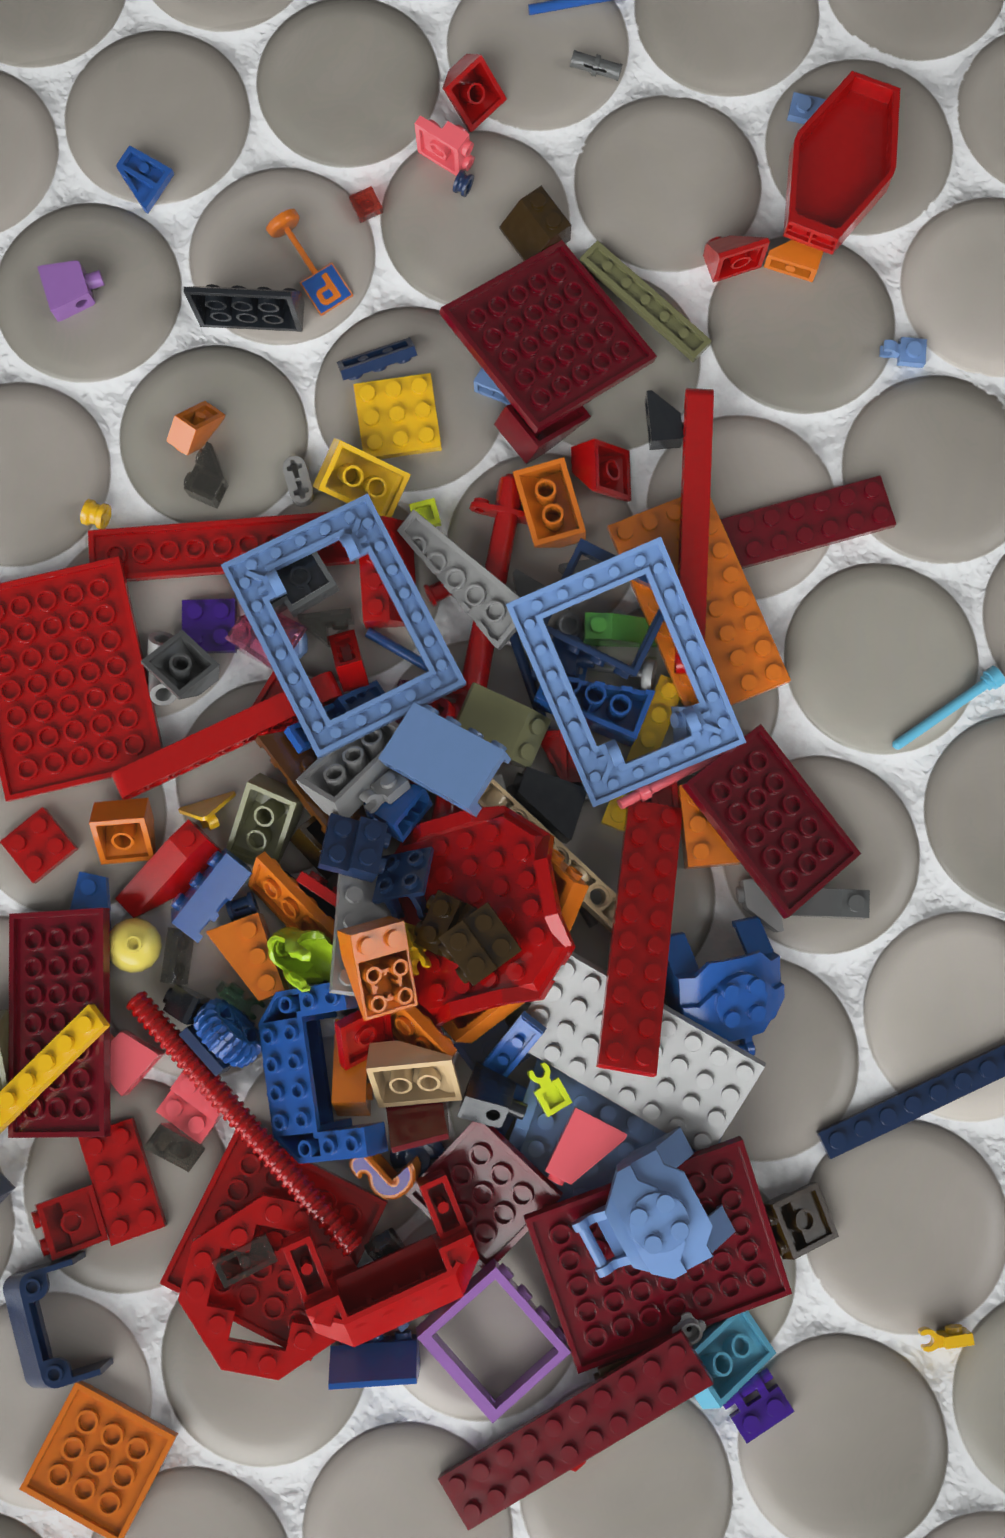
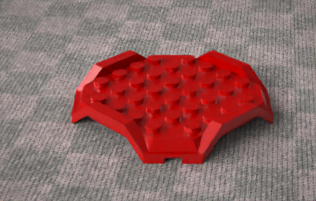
[394,806,576,1026]

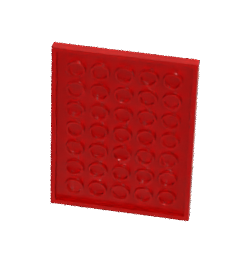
[0,556,163,802]

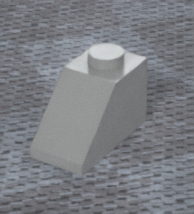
[736,879,784,933]

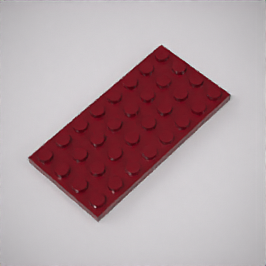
[8,908,111,1138]

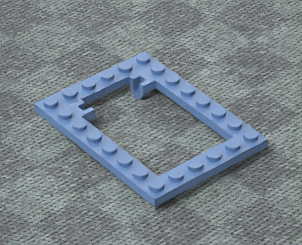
[221,494,466,759]
[506,537,746,807]

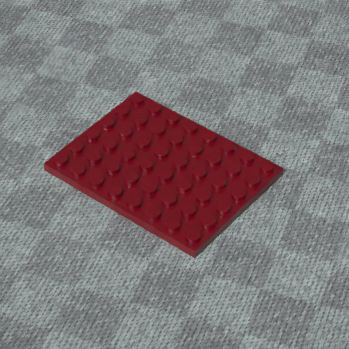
[523,1136,792,1374]

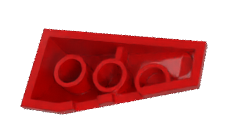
[115,819,222,918]

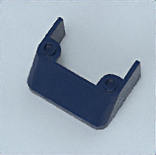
[3,1251,114,1389]

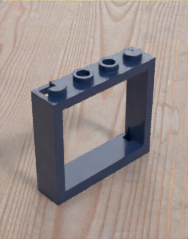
[543,538,664,679]

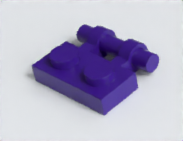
[723,1368,795,1444]

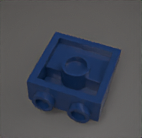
[318,813,391,883]

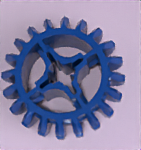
[193,998,262,1068]

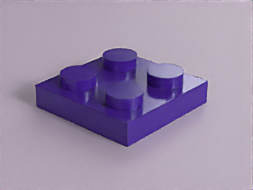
[182,598,237,653]

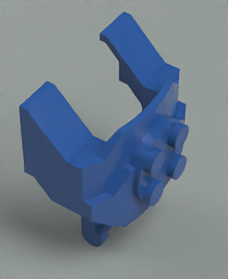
[664,916,785,1055]

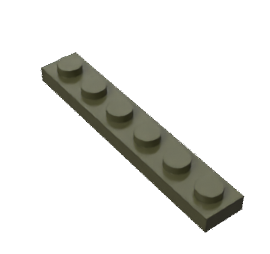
[580,240,712,362]

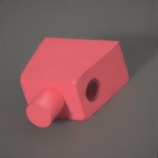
[110,1030,164,1096]

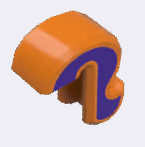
[349,1154,421,1200]

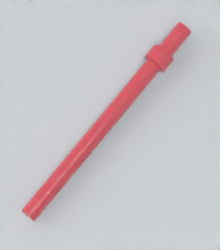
[617,735,745,809]

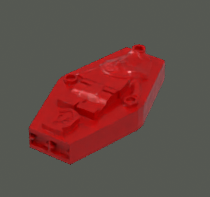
[783,71,901,255]

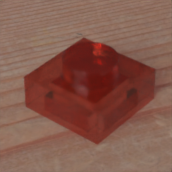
[349,186,383,223]

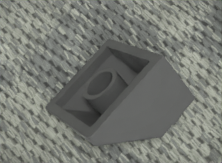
[141,630,220,699]

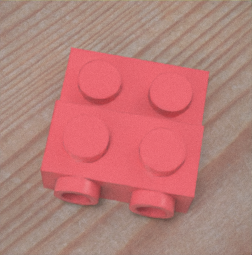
[414,115,475,176]
[156,1071,230,1144]

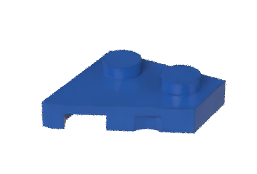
[116,145,174,214]

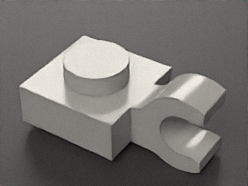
[359,769,411,814]

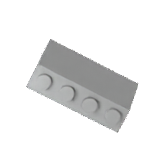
[296,721,400,818]

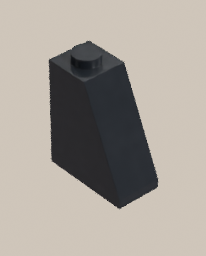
[512,766,587,844]

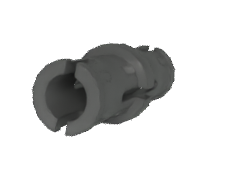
[570,50,623,81]

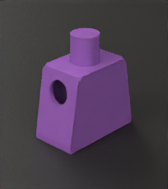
[37,260,105,322]

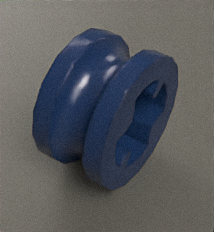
[452,170,474,197]

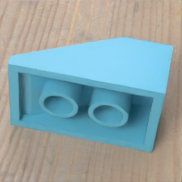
[692,1311,776,1409]

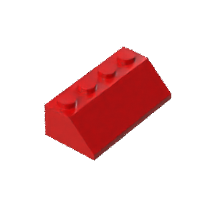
[359,516,416,629]

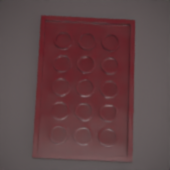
[682,724,861,919]

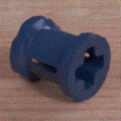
[225,891,260,922]

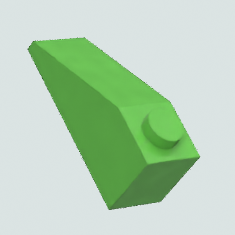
[583,612,658,648]

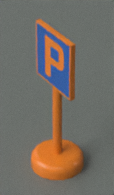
[266,209,353,316]

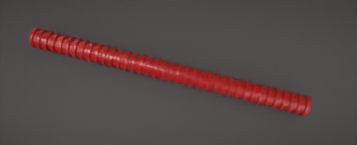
[126,991,363,1257]

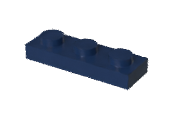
[337,337,418,381]

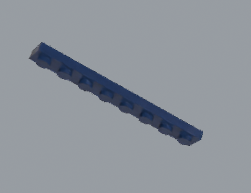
[816,1043,1005,1159]

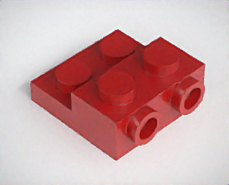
[31,1184,108,1261]

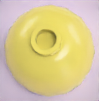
[110,918,162,973]

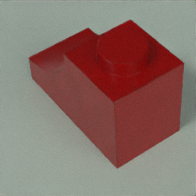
[328,629,369,692]

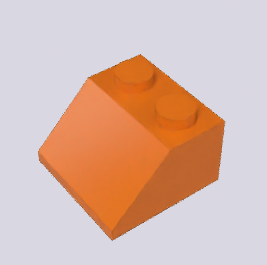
[89,798,156,865]

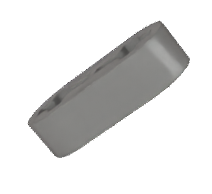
[283,456,315,507]

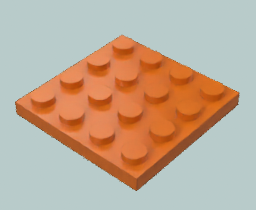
[19,1380,179,1538]

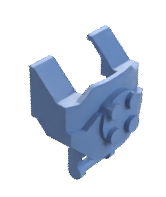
[571,1127,736,1279]

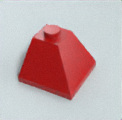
[443,54,507,132]
[703,235,770,283]
[571,438,631,502]

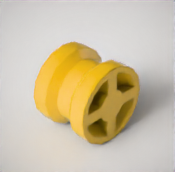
[80,499,112,530]

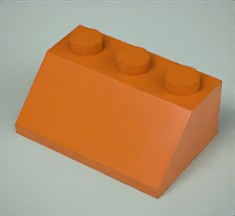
[513,457,586,548]

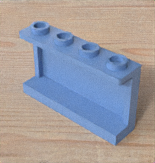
[378,702,511,817]

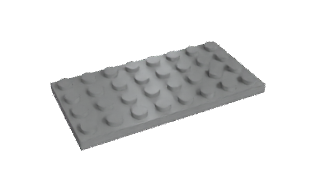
[527,952,766,1151]

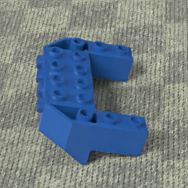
[258,983,388,1164]

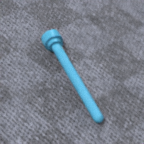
[892,666,1005,750]

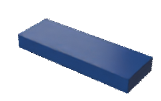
[481,1011,547,1078]

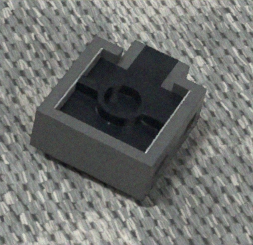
[270,551,340,618]

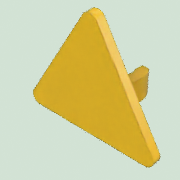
[178,791,236,831]

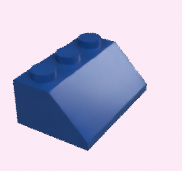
[328,1330,420,1390]

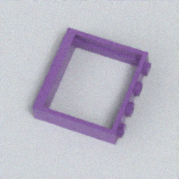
[416,1258,571,1423]

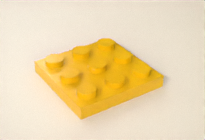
[353,373,442,459]

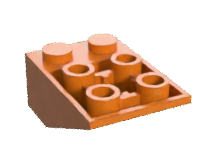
[337,916,418,1021]

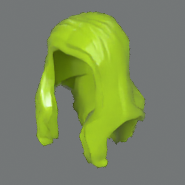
[267,927,333,992]

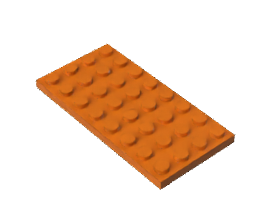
[607,497,791,706]

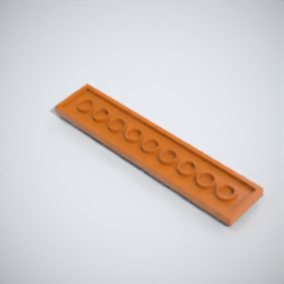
[247,851,457,1058]

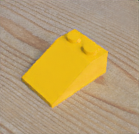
[313,438,411,518]

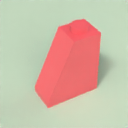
[545,1107,628,1186]

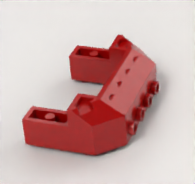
[281,1168,479,1347]

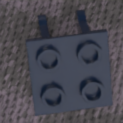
[372,847,434,920]

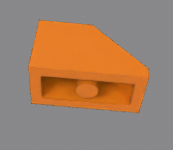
[764,240,824,282]
[167,401,225,456]

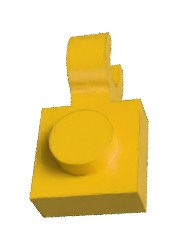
[404,922,431,975]
[918,1324,975,1352]

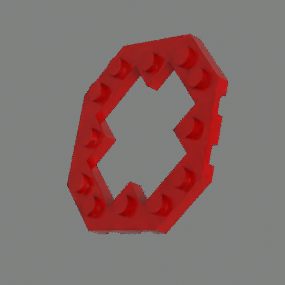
[178,1193,358,1380]

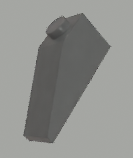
[791,888,870,920]

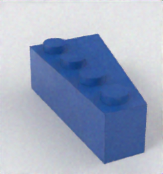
[532,676,655,747]

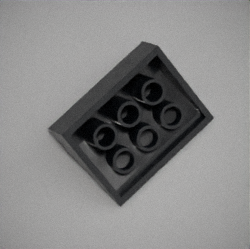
[184,284,305,332]

